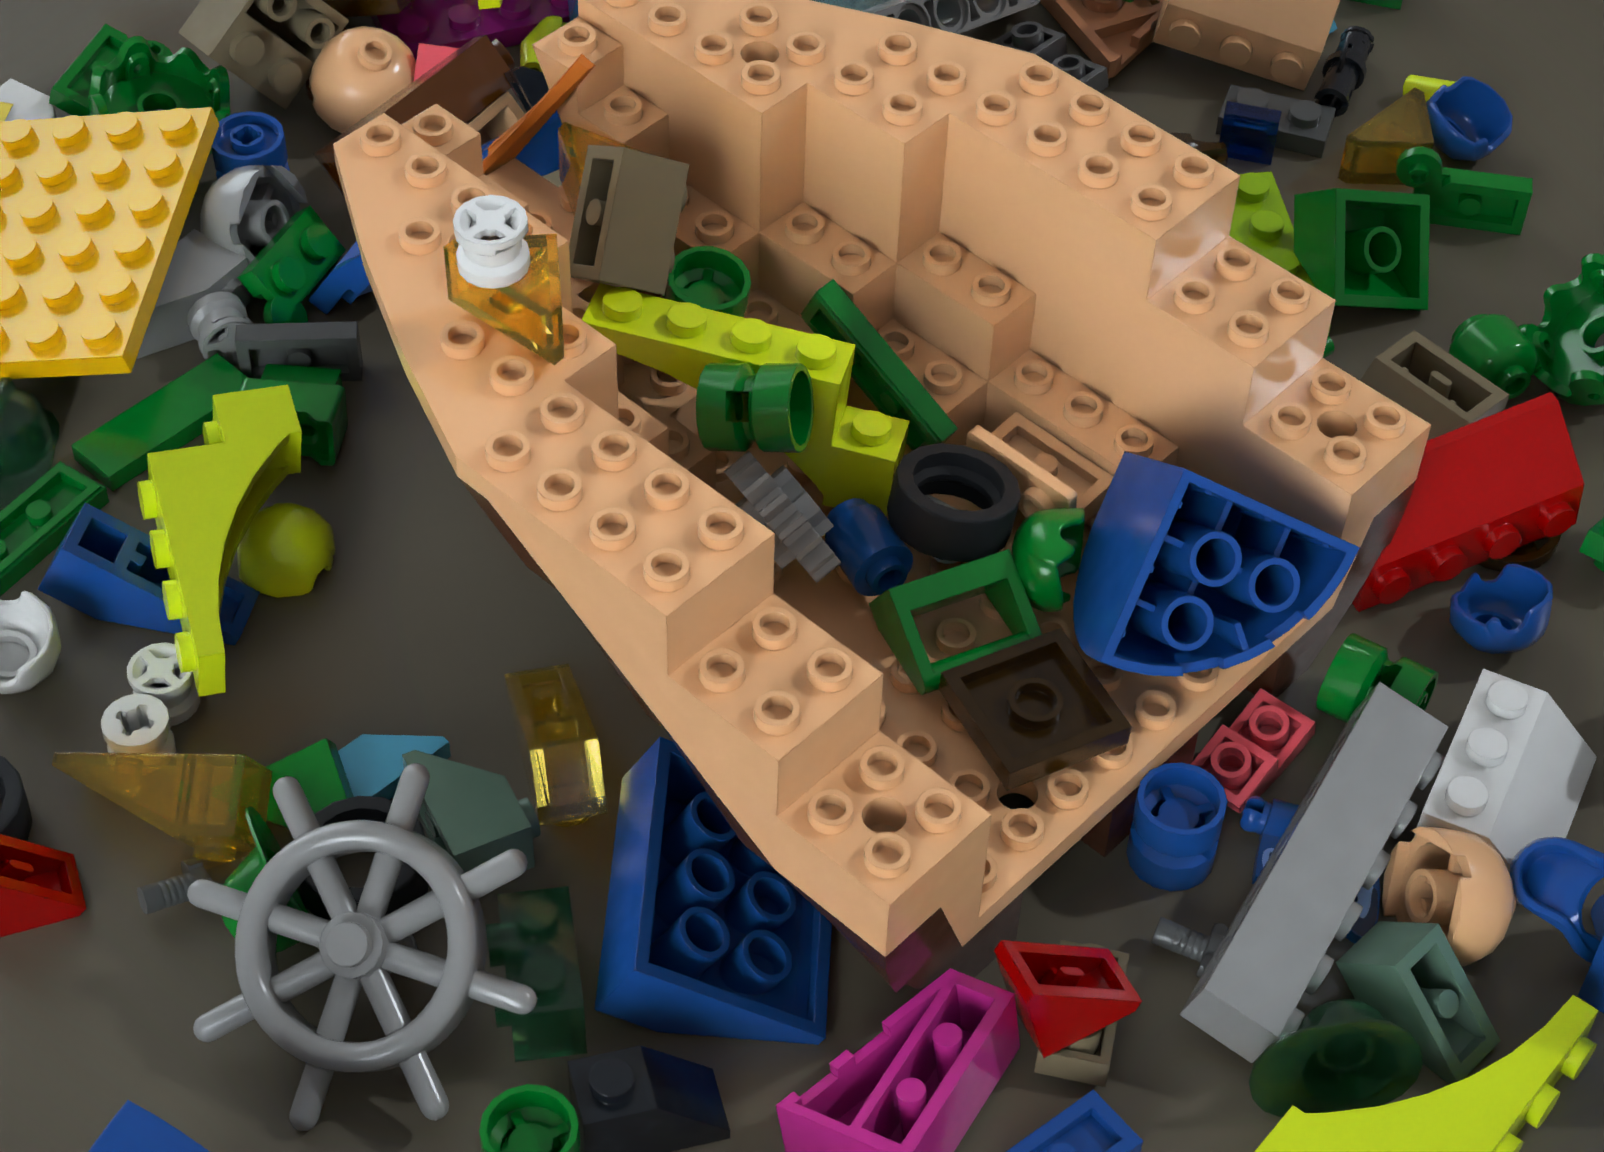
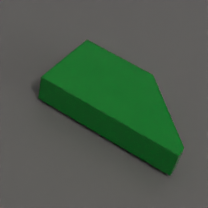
[215,738,354,830]

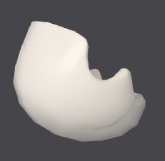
[0,591,61,694]

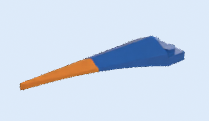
[308,54,596,315]

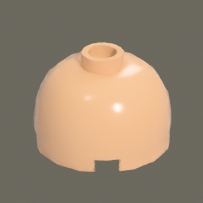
[309,26,416,133]
[1382,826,1516,966]

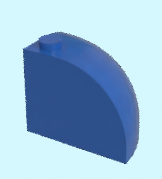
[1073,451,1360,677]

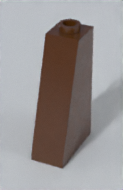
[313,35,515,196]

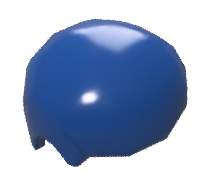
[1423,76,1513,161]
[1450,564,1553,654]

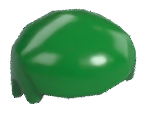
[1011,508,1085,612]

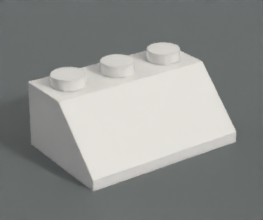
[1414,669,1597,905]

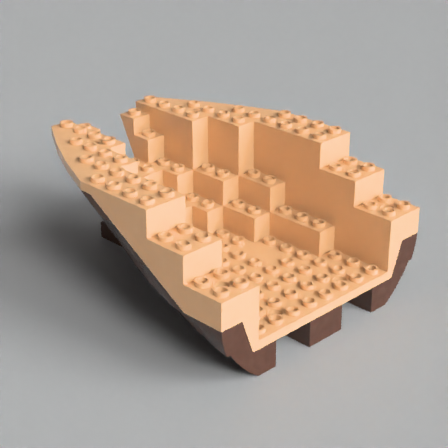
[333,0,1431,993]

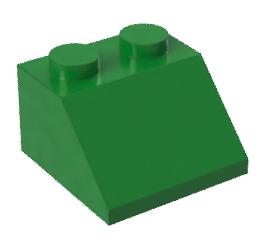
[1294,188,1430,311]

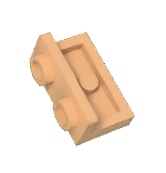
[966,411,1114,522]

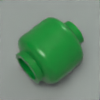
[1448,314,1538,400]

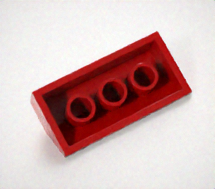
[1352,392,1585,612]

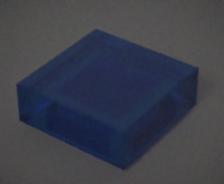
[1219,101,1282,165]

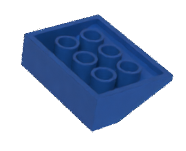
[594,737,832,1045]

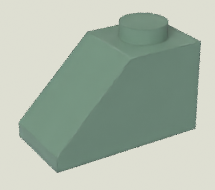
[402,750,541,873]
[1335,921,1501,1084]

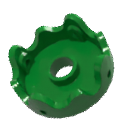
[88,36,230,155]
[1518,253,1604,406]

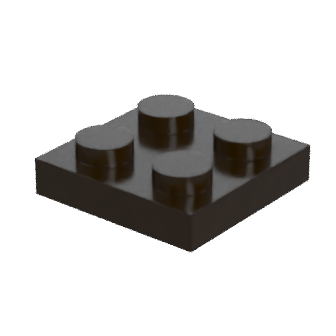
[939,628,1132,791]

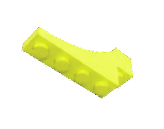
[581,283,910,517]
[137,385,302,697]
[1254,995,1599,1152]

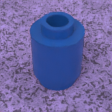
[825,498,913,596]

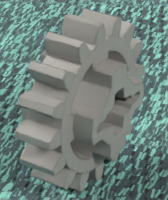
[724,451,841,583]

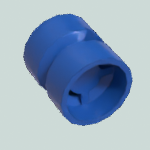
[211,111,290,180]
[1126,762,1228,891]

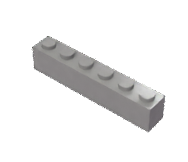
[1179,682,1449,1063]

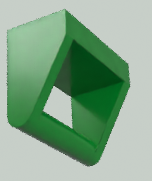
[869,549,1042,695]

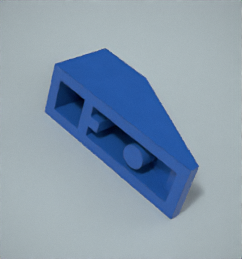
[37,502,260,645]

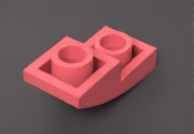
[1191,688,1316,814]

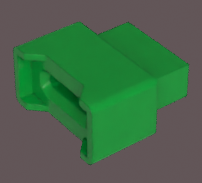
[239,364,348,466]

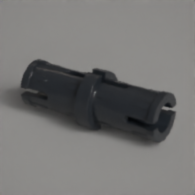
[1314,26,1374,117]

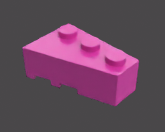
[776,968,1020,1152]

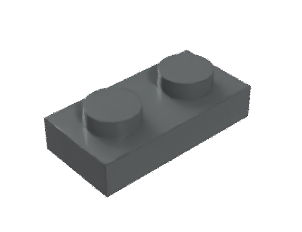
[1215,84,1336,158]
[235,321,363,381]

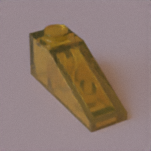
[504,663,608,827]
[52,752,273,862]

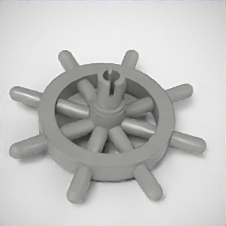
[187,763,537,1132]

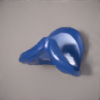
[1509,837,1604,963]

